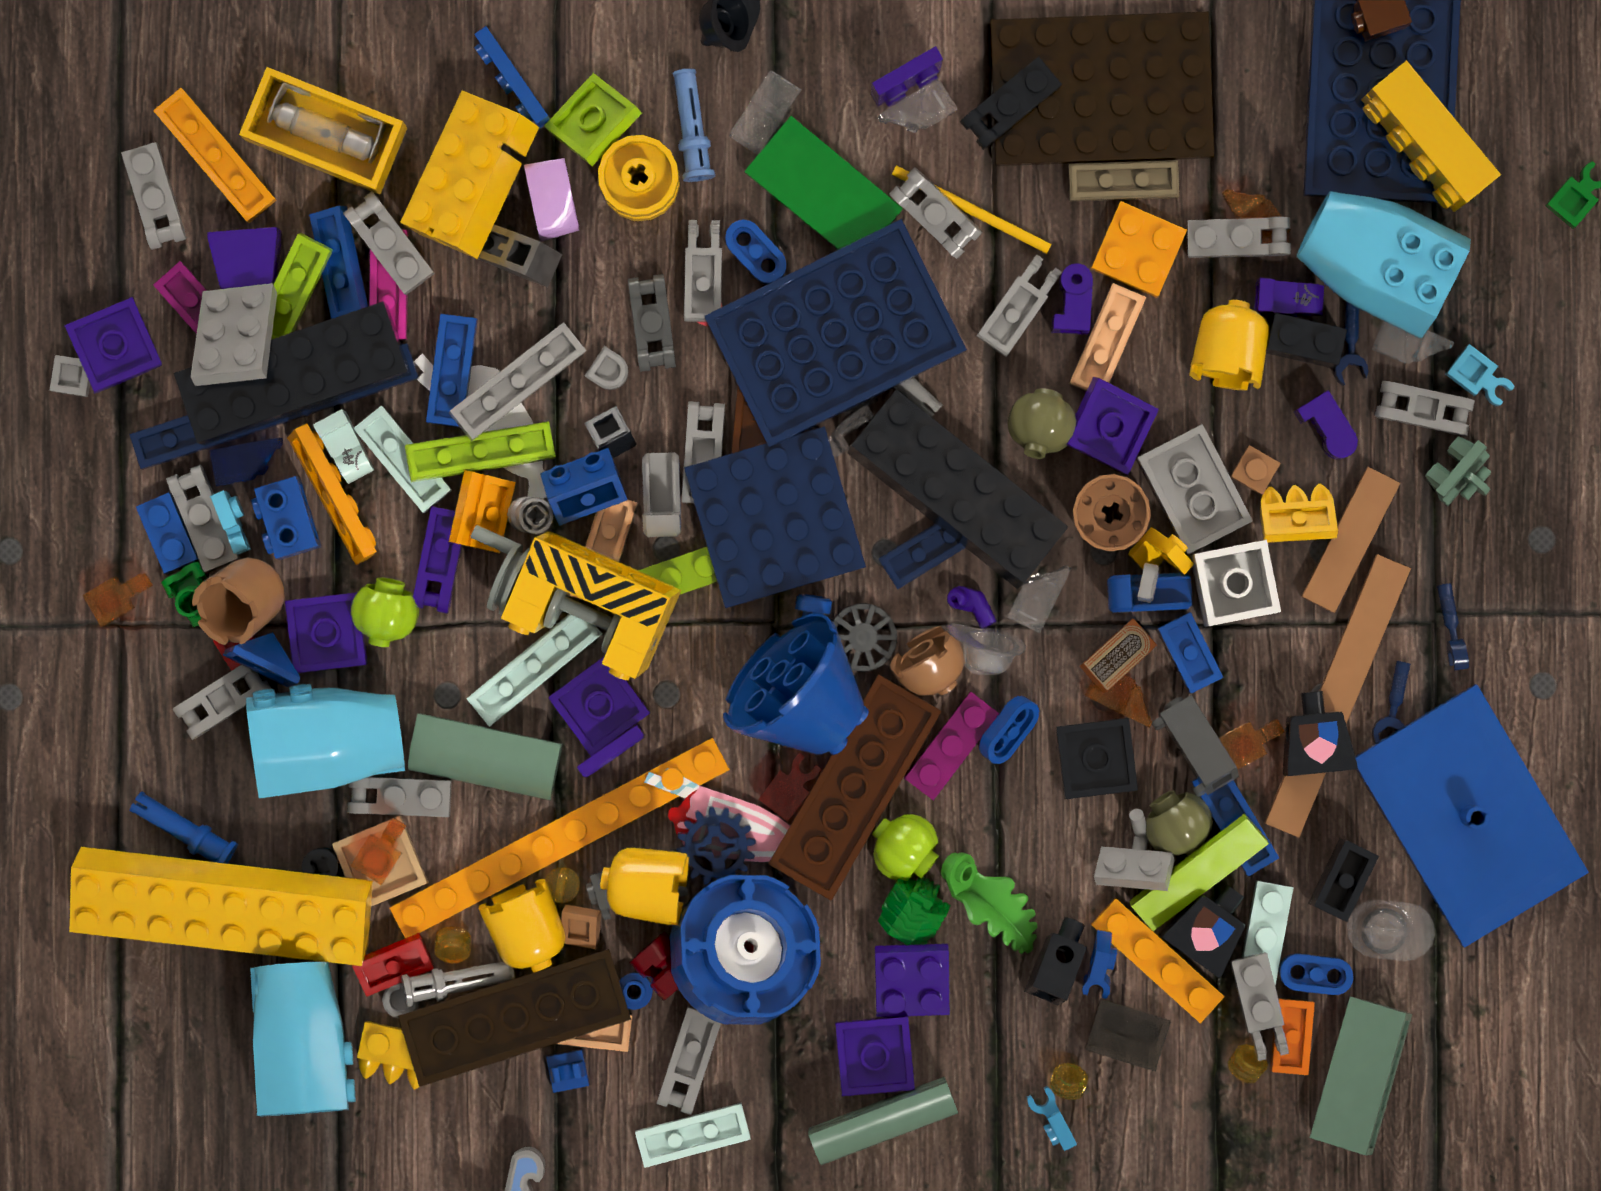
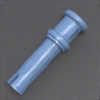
[673,69,715,182]

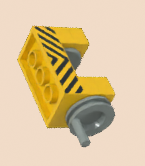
[471,525,681,680]

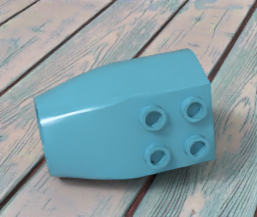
[1296,191,1471,339]
[246,684,405,798]
[250,962,356,1117]

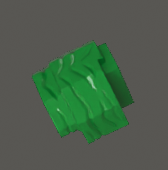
[878,877,951,945]

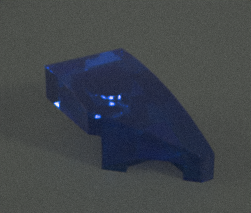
[210,438,283,486]

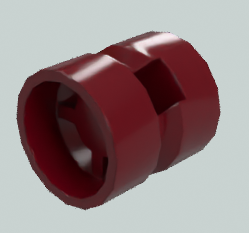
[629,931,678,1001]

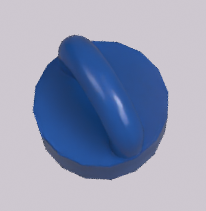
[795,594,832,616]

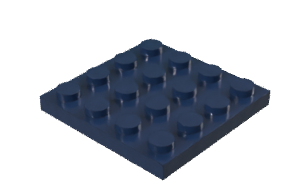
[684,426,866,609]

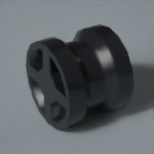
[302,847,341,877]

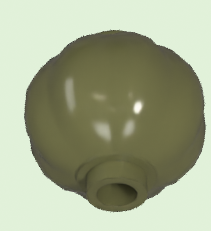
[1008,388,1076,459]
[1146,790,1213,857]

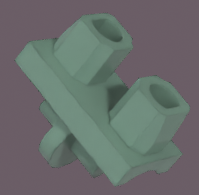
[1425,436,1492,506]

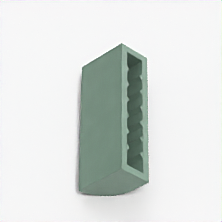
[408,713,563,801]
[1310,996,1413,1156]
[808,1076,958,1165]

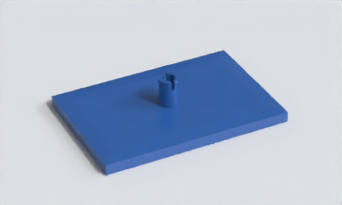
[1355,684,1589,948]

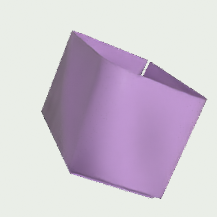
[524,158,580,242]

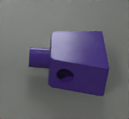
[207,227,282,289]

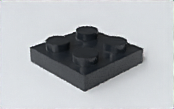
[1056,718,1138,799]

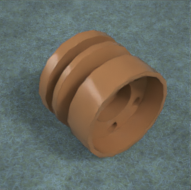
[1073,474,1151,551]

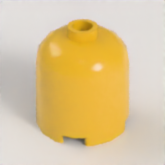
[1189,300,1269,391]
[600,848,689,926]
[478,879,565,972]

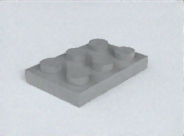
[191,283,277,386]
[1137,424,1253,555]

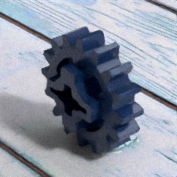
[676,806,756,885]

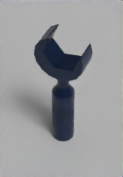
[1334,301,1368,386]
[1437,583,1469,671]
[1372,661,1411,743]

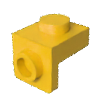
[1128,527,1194,575]

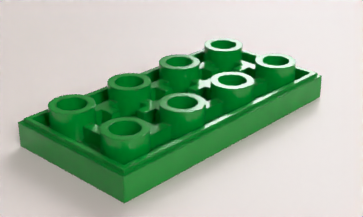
[744,116,903,250]

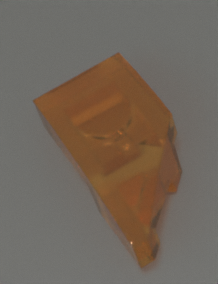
[1222,189,1291,244]

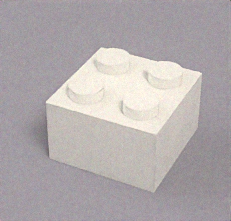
[1190,540,1281,627]

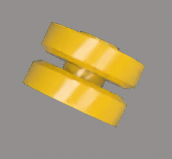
[598,135,680,221]

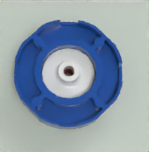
[670,875,821,1025]

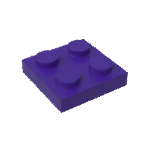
[870,46,943,107]
[64,297,162,394]
[1066,377,1159,475]
[285,592,368,673]
[548,656,650,756]
[875,944,950,1017]
[835,1016,915,1097]

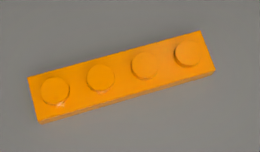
[153,88,277,223]
[287,423,377,565]
[1091,898,1225,1024]

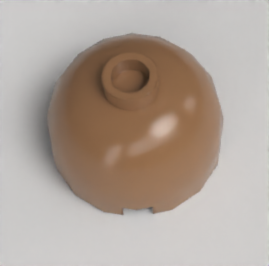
[890,626,965,696]

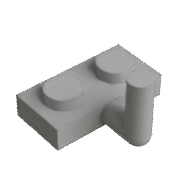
[1094,809,1175,891]

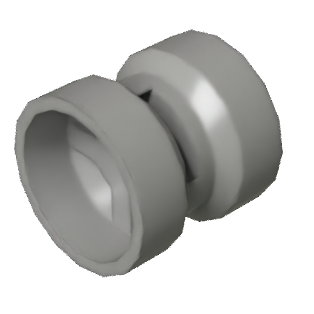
[507,496,553,534]

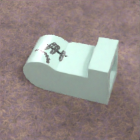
[313,409,374,484]

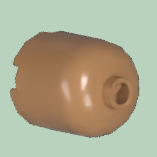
[192,557,285,645]

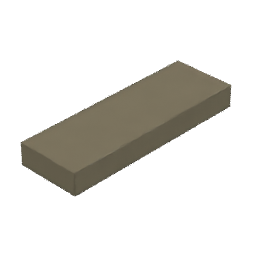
[1068,160,1179,202]

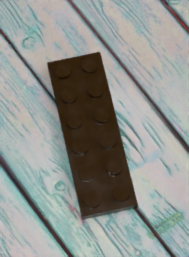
[398,949,631,1087]

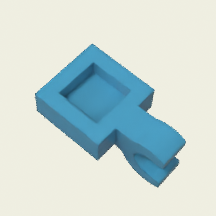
[1027,1086,1077,1151]

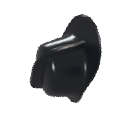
[699,0,761,52]

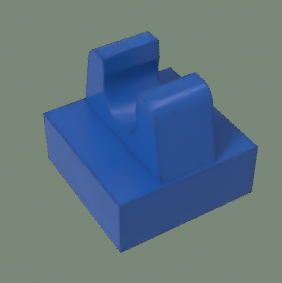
[546,1048,590,1093]

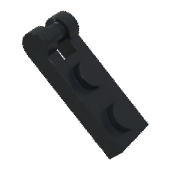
[960,56,1062,150]

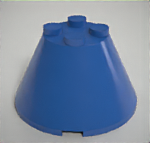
[723,613,869,755]

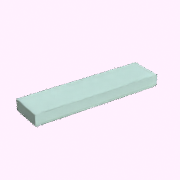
[466,614,602,727]

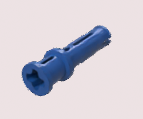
[129,791,238,864]

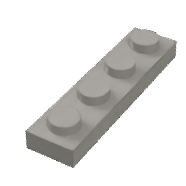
[449,322,586,442]

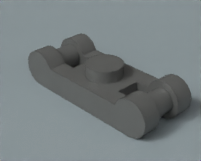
[628,274,676,372]

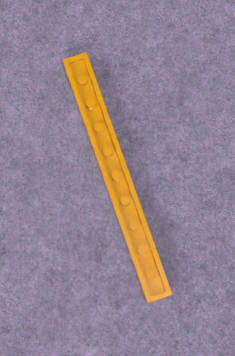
[389,738,730,938]

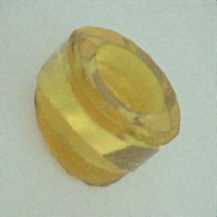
[545,866,580,903]
[434,926,471,963]
[1227,1044,1268,1084]
[1050,1063,1088,1100]

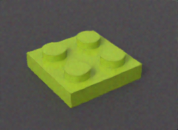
[544,73,642,167]

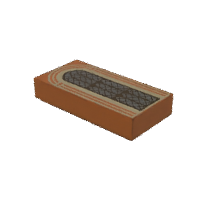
[1080,618,1157,694]

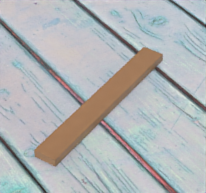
[1264,554,1411,838]

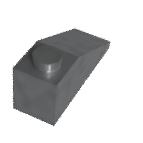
[446,224,562,288]

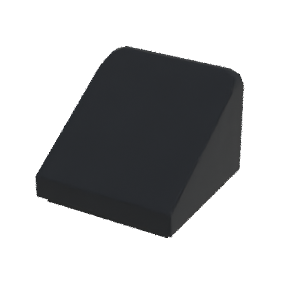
[585,406,637,458]

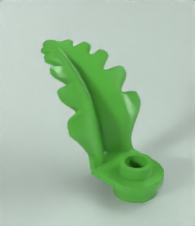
[941,852,1037,954]

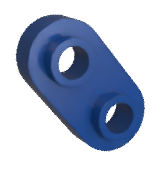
[725,220,787,284]
[979,696,1039,764]
[1279,953,1353,995]

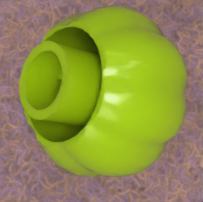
[351,577,419,647]
[872,814,939,881]

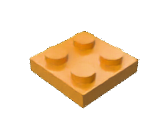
[1091,201,1187,298]

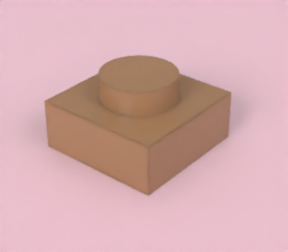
[1230,445,1281,495]
[561,905,601,949]

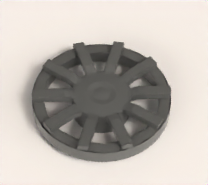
[833,603,897,672]

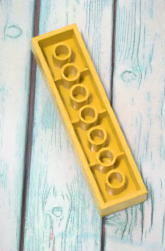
[69,847,373,966]

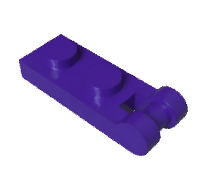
[413,506,462,614]

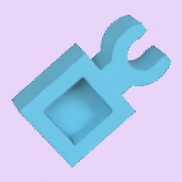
[1445,344,1515,406]
[210,490,251,555]

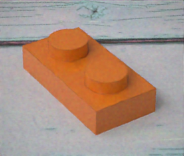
[1270,998,1315,1075]

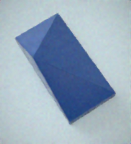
[223,632,300,687]

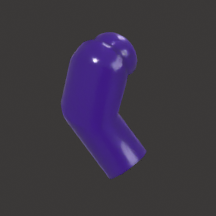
[947,586,997,629]

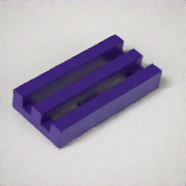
[577,725,645,778]

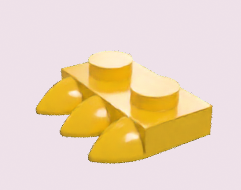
[1260,484,1338,543]
[357,1021,419,1090]

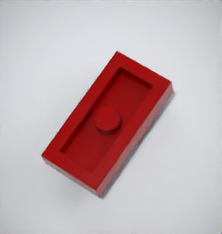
[352,933,434,997]

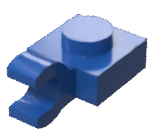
[1082,930,1117,999]

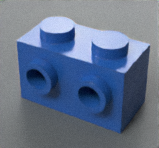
[540,448,628,526]
[251,476,322,560]

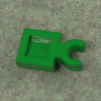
[1545,161,1601,229]

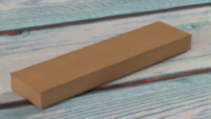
[1301,467,1400,613]

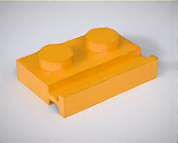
[449,470,516,553]

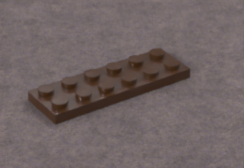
[768,674,942,901]

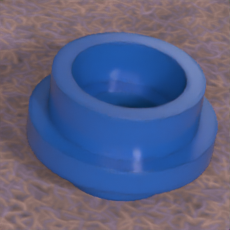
[619,973,653,1010]

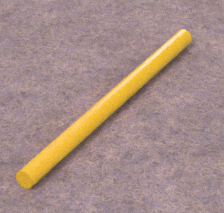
[892,165,1052,254]

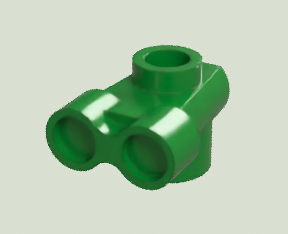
[161,562,206,627]

